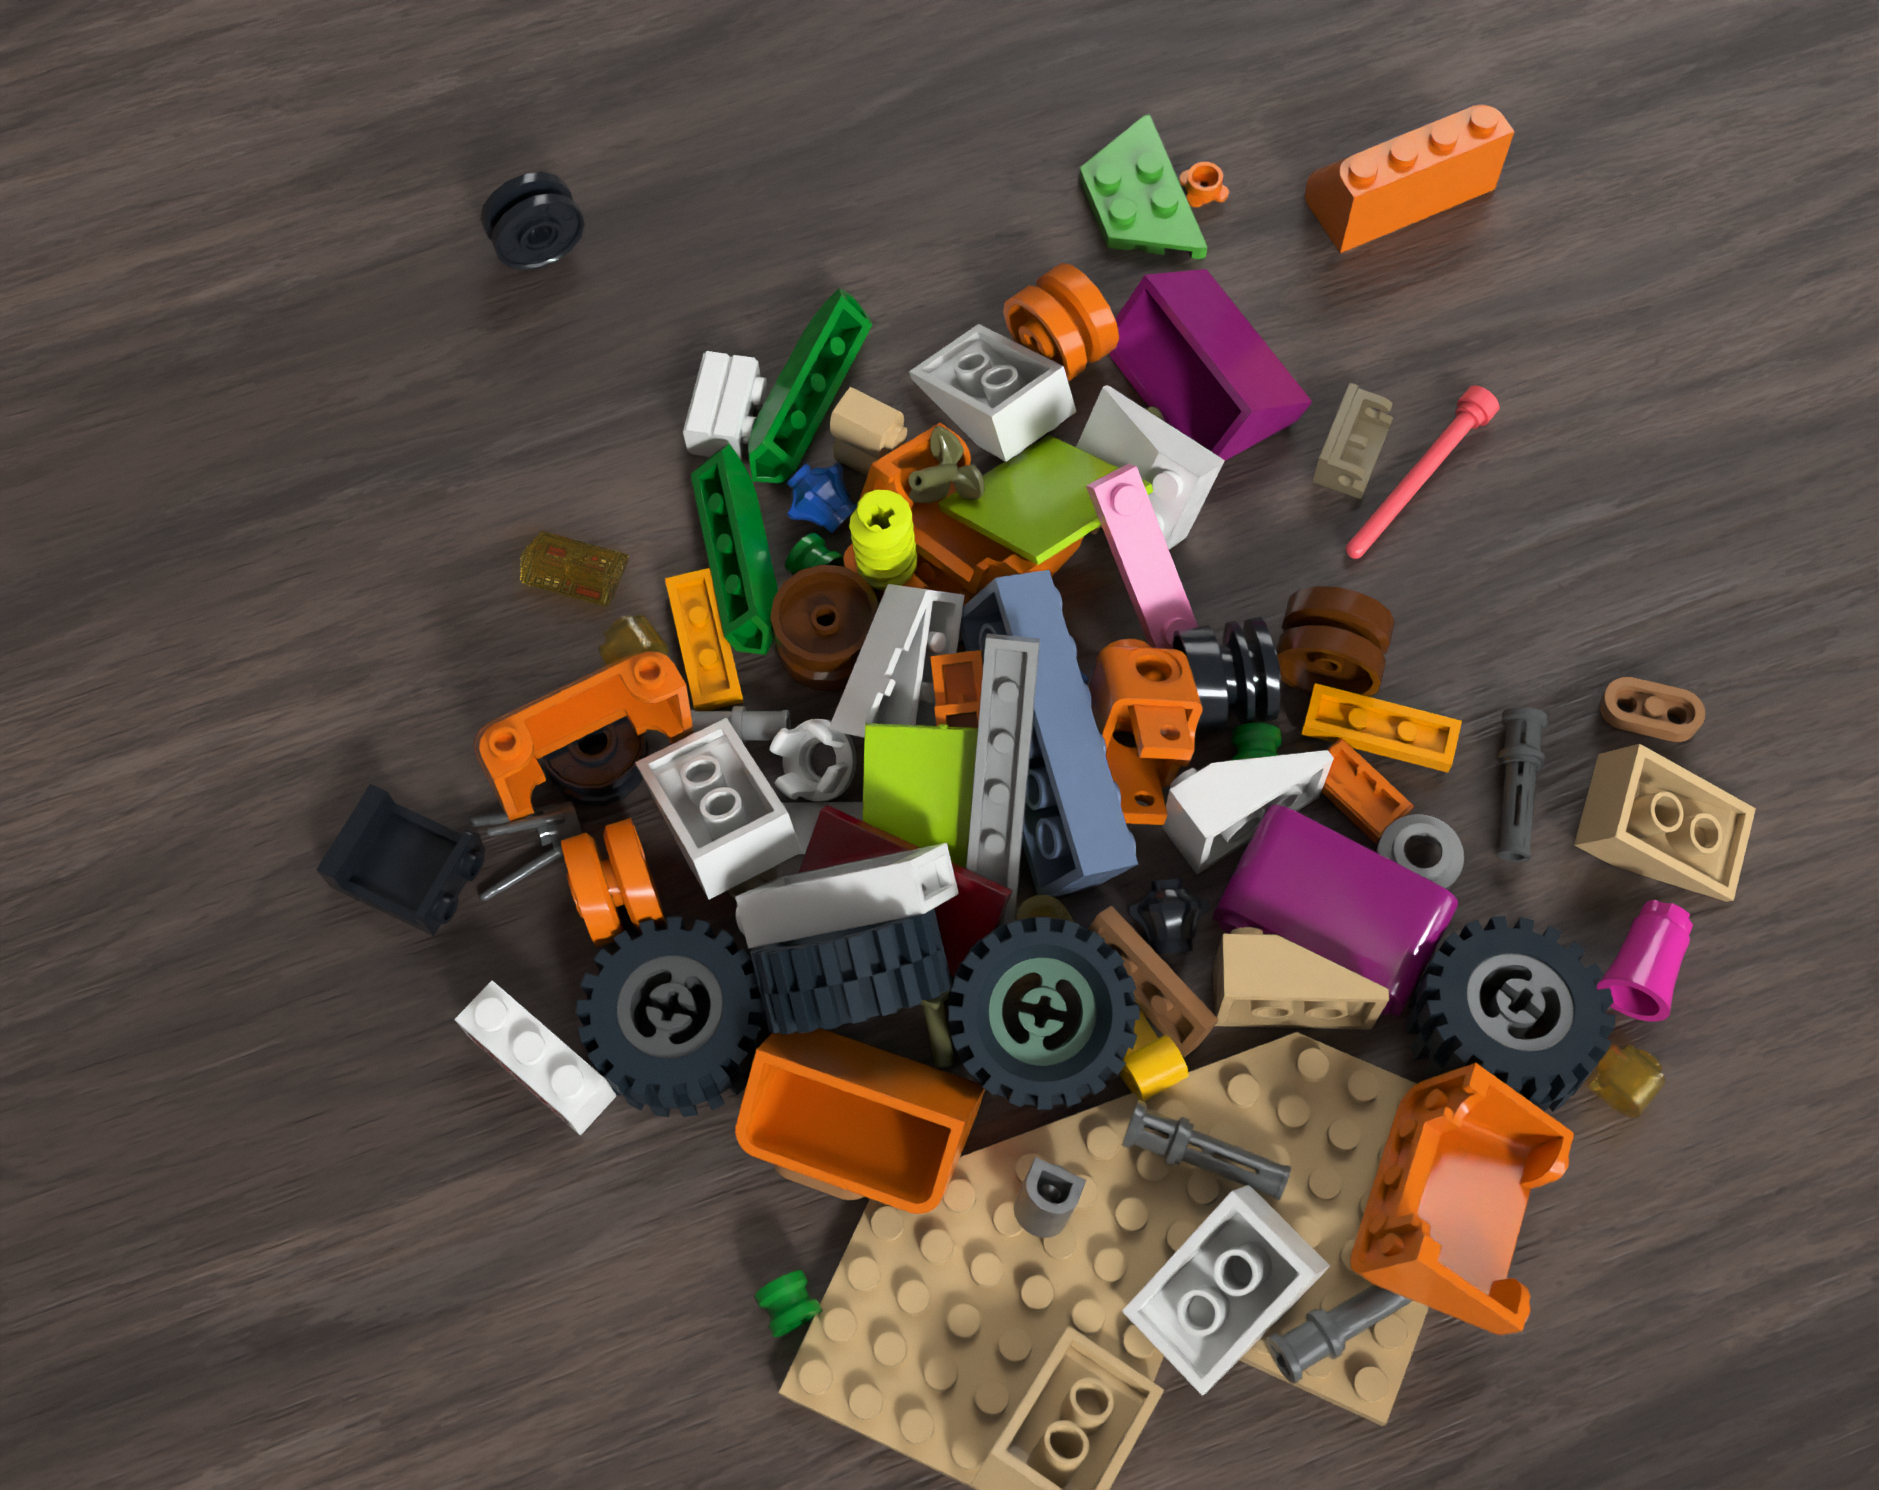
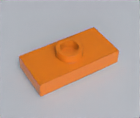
[1321,738,1414,844]

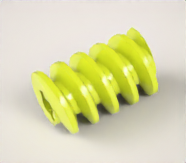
[849,490,917,590]

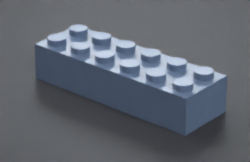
[960,570,1138,901]

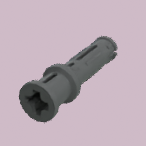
[1497,707,1548,862]
[1121,1100,1291,1200]
[1266,1285,1413,1384]

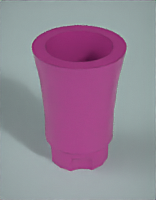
[1596,900,1693,1022]

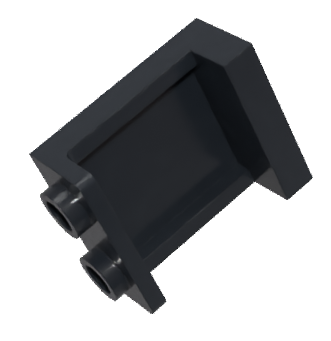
[316,784,486,936]

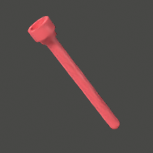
[1346,385,1499,559]

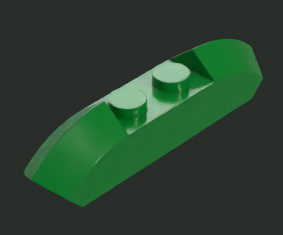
[748,288,873,483]
[691,444,778,655]

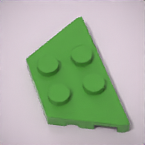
[1079,114,1207,259]

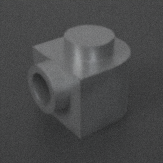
[1014,1157,1086,1238]

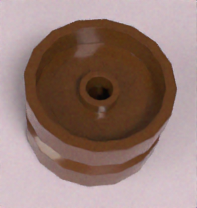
[770,565,879,691]
[1276,586,1395,697]

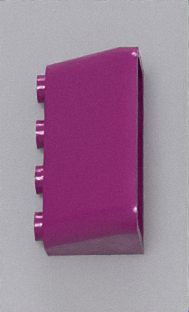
[1109,269,1312,461]
[1212,805,1458,1017]

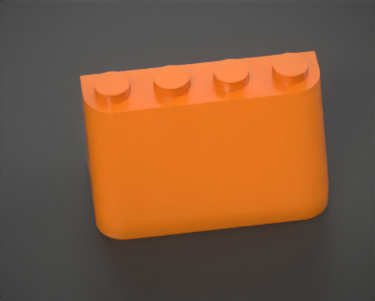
[1305,105,1515,253]
[735,1028,985,1214]

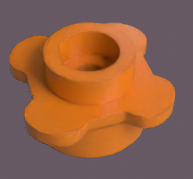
[1179,162,1229,208]

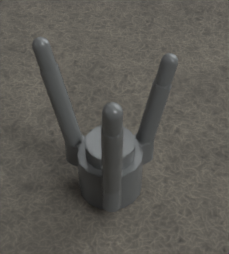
[469,801,582,901]

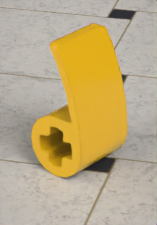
[1119,1009,1189,1101]

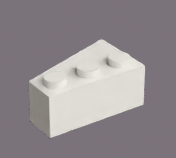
[828,584,965,738]

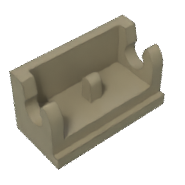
[1312,383,1393,499]

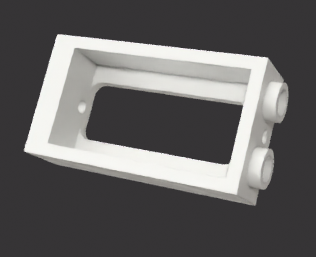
[736,843,959,948]

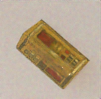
[520,531,629,606]

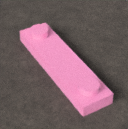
[1086,464,1198,649]

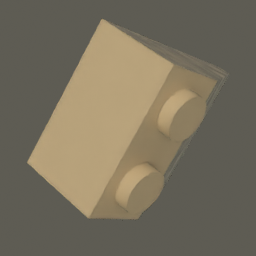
[1574,744,1756,902]
[1213,927,1389,1030]
[971,1325,1164,1490]

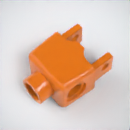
[1088,639,1203,825]

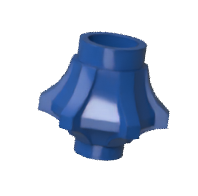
[786,462,857,534]

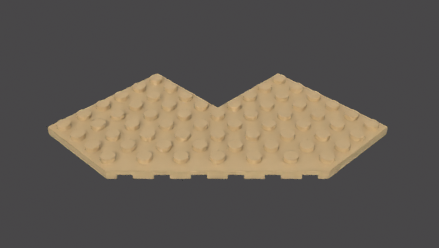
[779,1032,1429,1490]

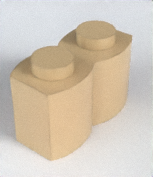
[830,387,907,476]

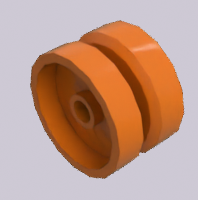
[1003,263,1119,382]
[561,818,667,948]

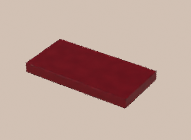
[798,805,1013,977]

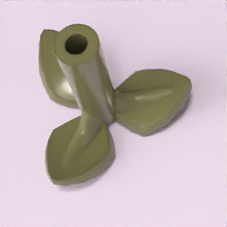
[909,426,985,504]
[889,981,955,1068]

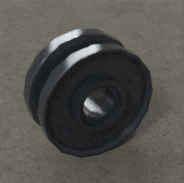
[480,172,585,270]
[542,716,649,805]

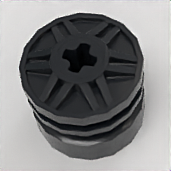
[1172,617,1281,732]

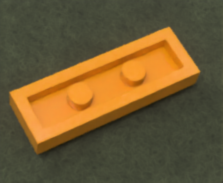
[665,568,744,711]
[1301,683,1462,773]

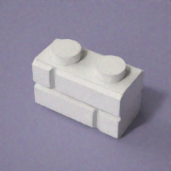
[683,351,767,459]

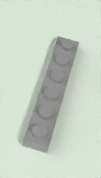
[966,633,1040,927]

